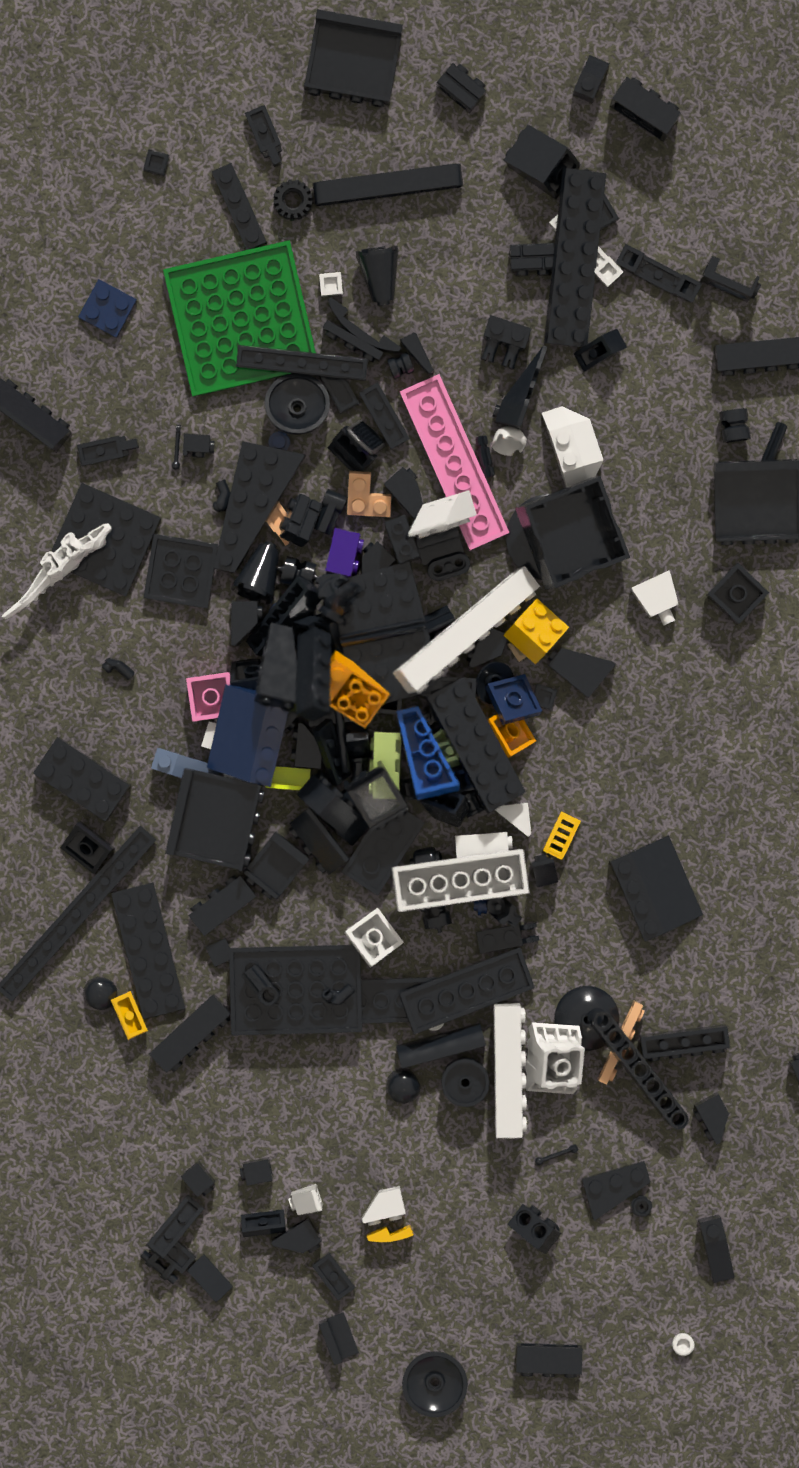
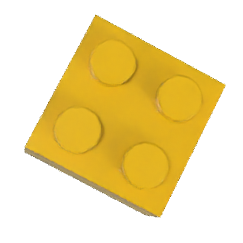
[503,598,569,665]

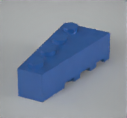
[397,706,460,800]

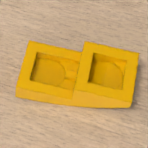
[367,1225,414,1242]

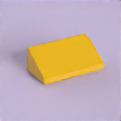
[111,991,148,1040]

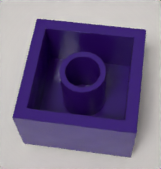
[325,528,364,578]

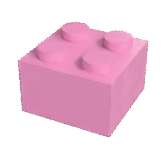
[186,672,231,722]

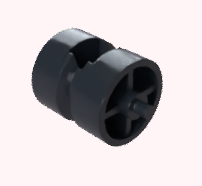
[277,556,319,586]
[420,905,452,933]

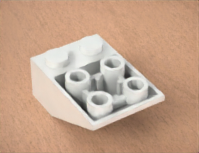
[408,490,477,538]

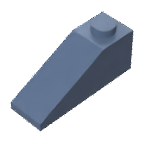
[151,748,220,778]

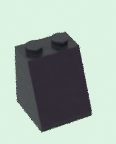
[504,125,581,200]

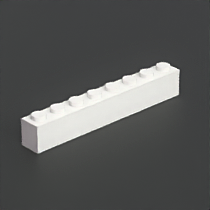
[393,566,540,694]

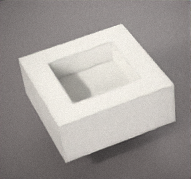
[319,272,343,297]

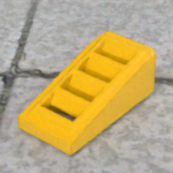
[543,811,581,860]

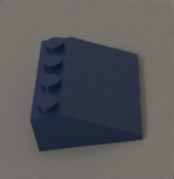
[207,684,288,787]

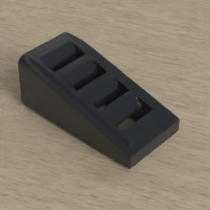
[400,332,434,376]

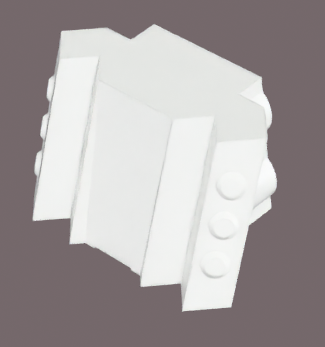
[525,1023,585,1094]

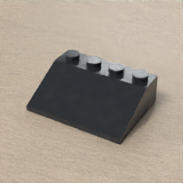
[609,835,703,942]

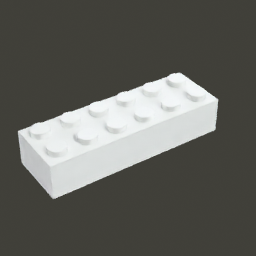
[391,849,529,911]
[493,1003,527,1138]

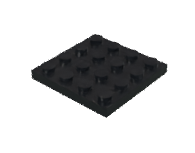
[51,482,161,597]

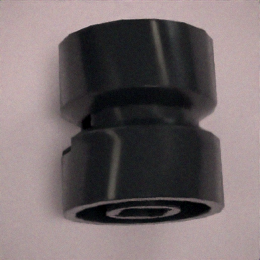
[719,408,751,443]

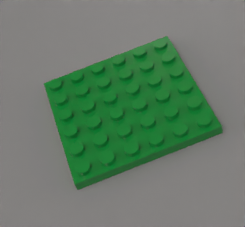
[163,240,316,397]

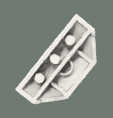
[541,406,603,487]

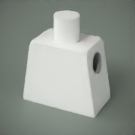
[630,571,678,626]

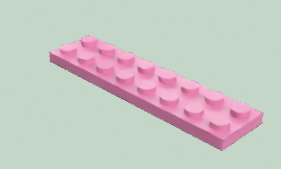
[400,374,509,550]

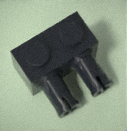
[480,315,531,370]

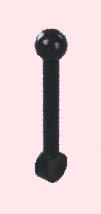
[172,424,181,470]
[535,1144,578,1166]

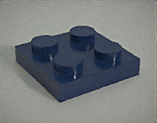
[78,279,137,338]
[485,674,542,725]

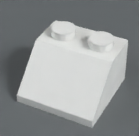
[344,908,404,967]

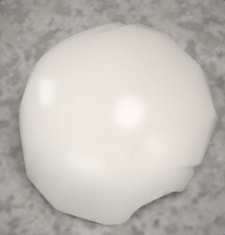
[491,426,527,456]

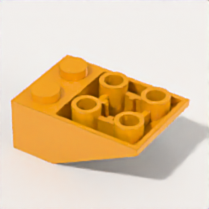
[330,651,390,728]

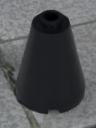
[355,245,399,306]
[231,541,280,605]

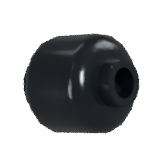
[410,846,442,865]

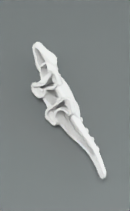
[2,524,112,619]

